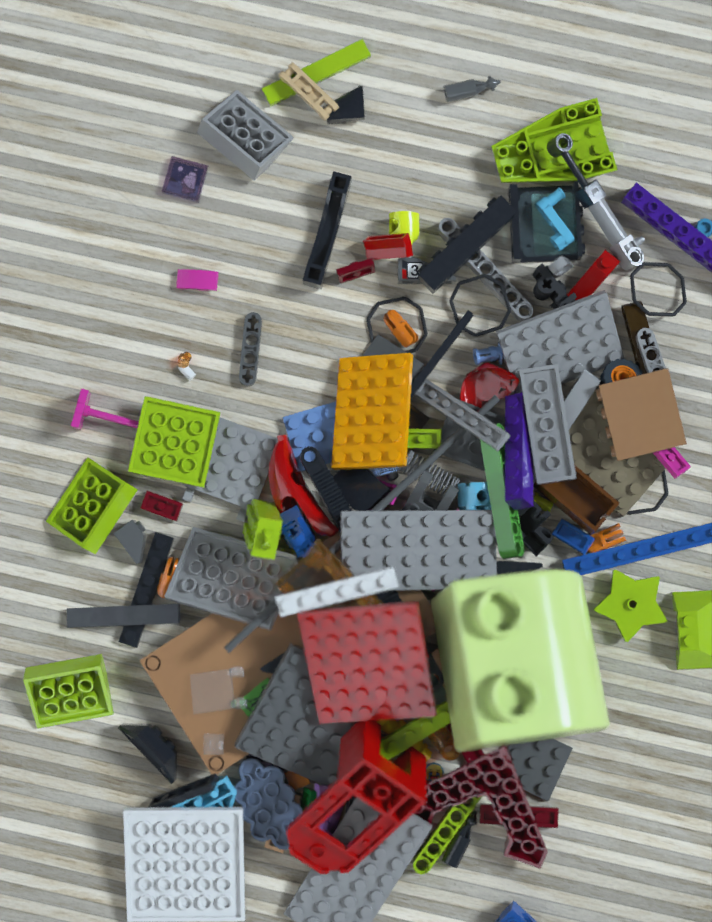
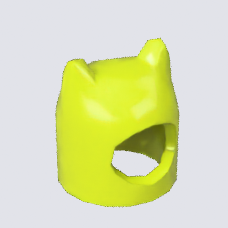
[389,211,420,244]

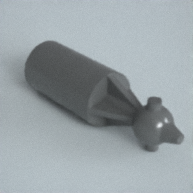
[444,76,501,102]

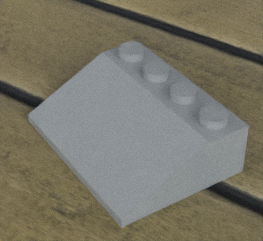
[197,90,294,181]

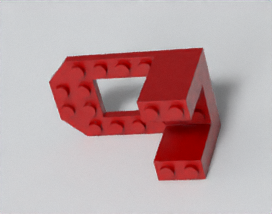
[286,720,426,874]

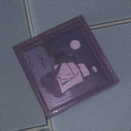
[162,156,209,203]

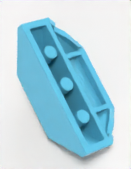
[171,776,237,807]

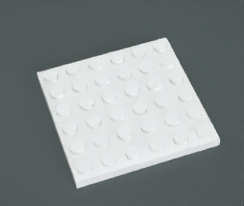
[123,807,245,922]

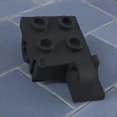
[532,263,577,309]
[518,500,553,556]

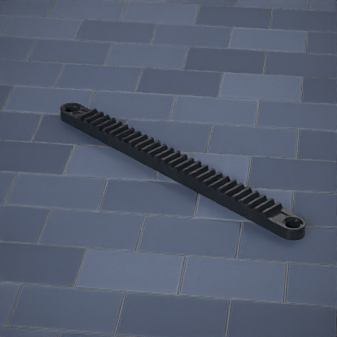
[300,446,444,690]

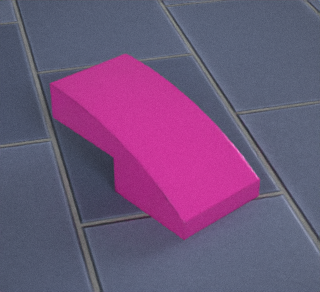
[176,269,219,291]

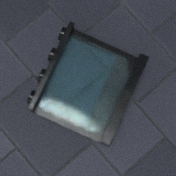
[508,181,585,263]

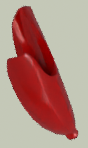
[269,435,339,537]

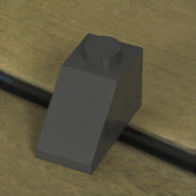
[114,519,146,564]

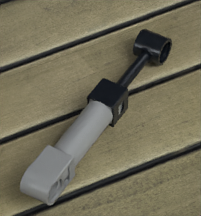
[547,133,645,270]

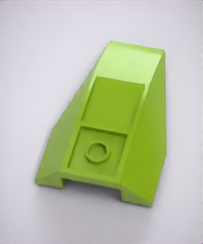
[491,98,617,183]

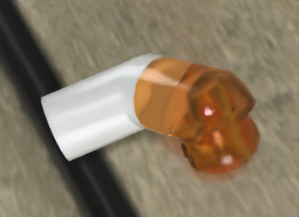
[178,352,196,381]

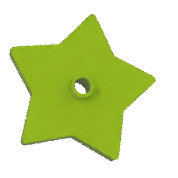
[593,569,667,642]

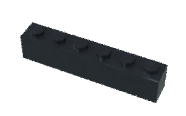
[417,195,517,294]

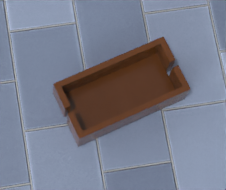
[533,465,619,535]

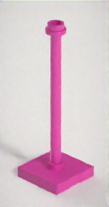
[71,388,139,430]

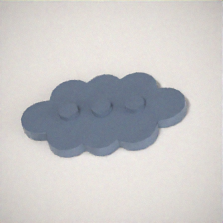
[234,757,303,850]

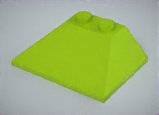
[672,590,712,670]

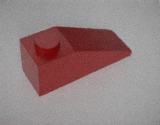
[567,249,620,300]

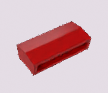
[363,233,413,260]

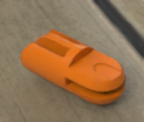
[383,310,418,348]
[587,523,627,553]
[157,557,180,598]

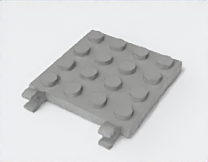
[182,417,278,522]

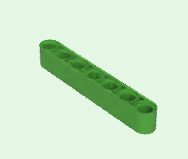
[480,423,524,559]

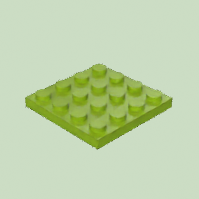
[128,396,221,488]

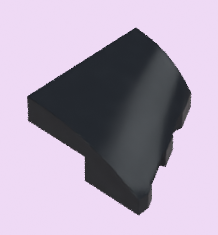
[326,86,365,124]

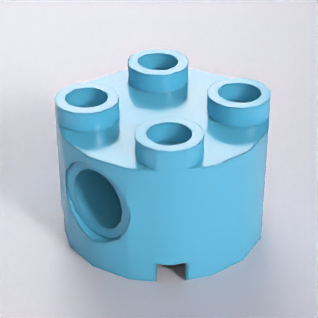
[457,482,492,510]

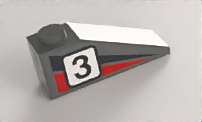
[398,256,456,284]

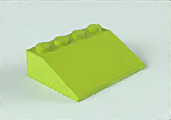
[46,457,138,554]
[23,654,114,729]

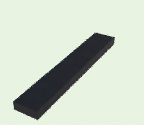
[411,310,474,398]
[67,604,180,628]

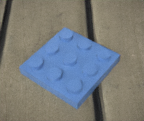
[283,402,336,472]

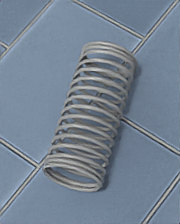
[399,450,460,496]

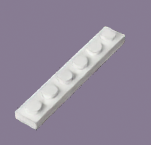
[275,566,399,617]

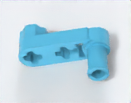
[535,188,575,252]

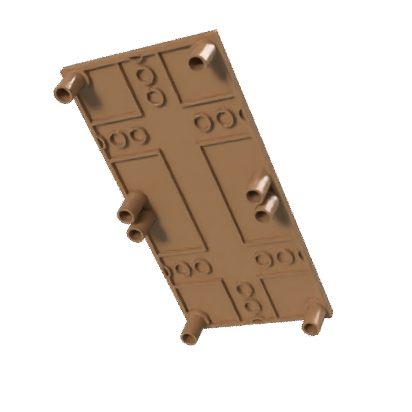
[139,531,436,774]

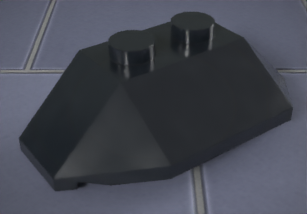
[118,724,177,785]

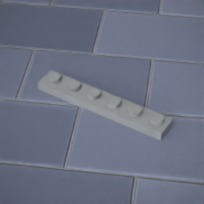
[415,379,510,451]

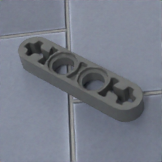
[239,312,262,387]

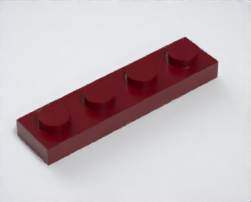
[479,803,559,828]

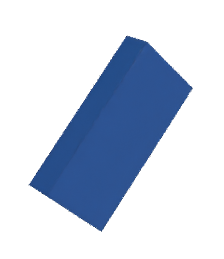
[552,519,595,555]

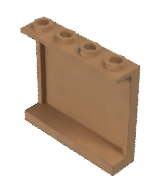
[596,368,687,461]

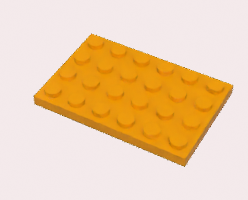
[331,353,413,470]

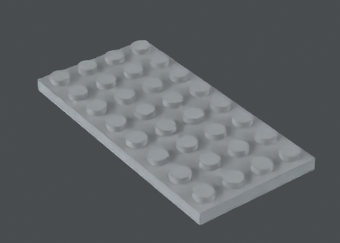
[340,510,497,590]
[284,797,432,922]

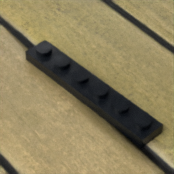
[119,532,174,648]

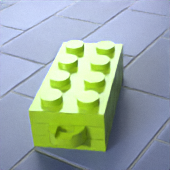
[242,499,283,560]

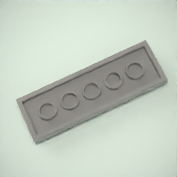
[519,364,576,485]

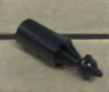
[442,810,478,868]

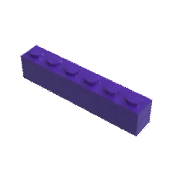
[505,392,533,510]

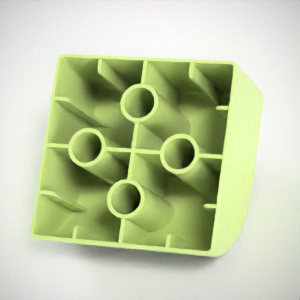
[431,570,610,752]

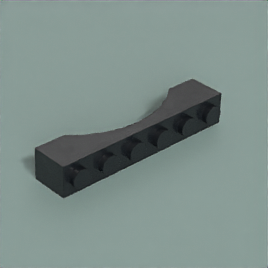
[302,171,352,290]

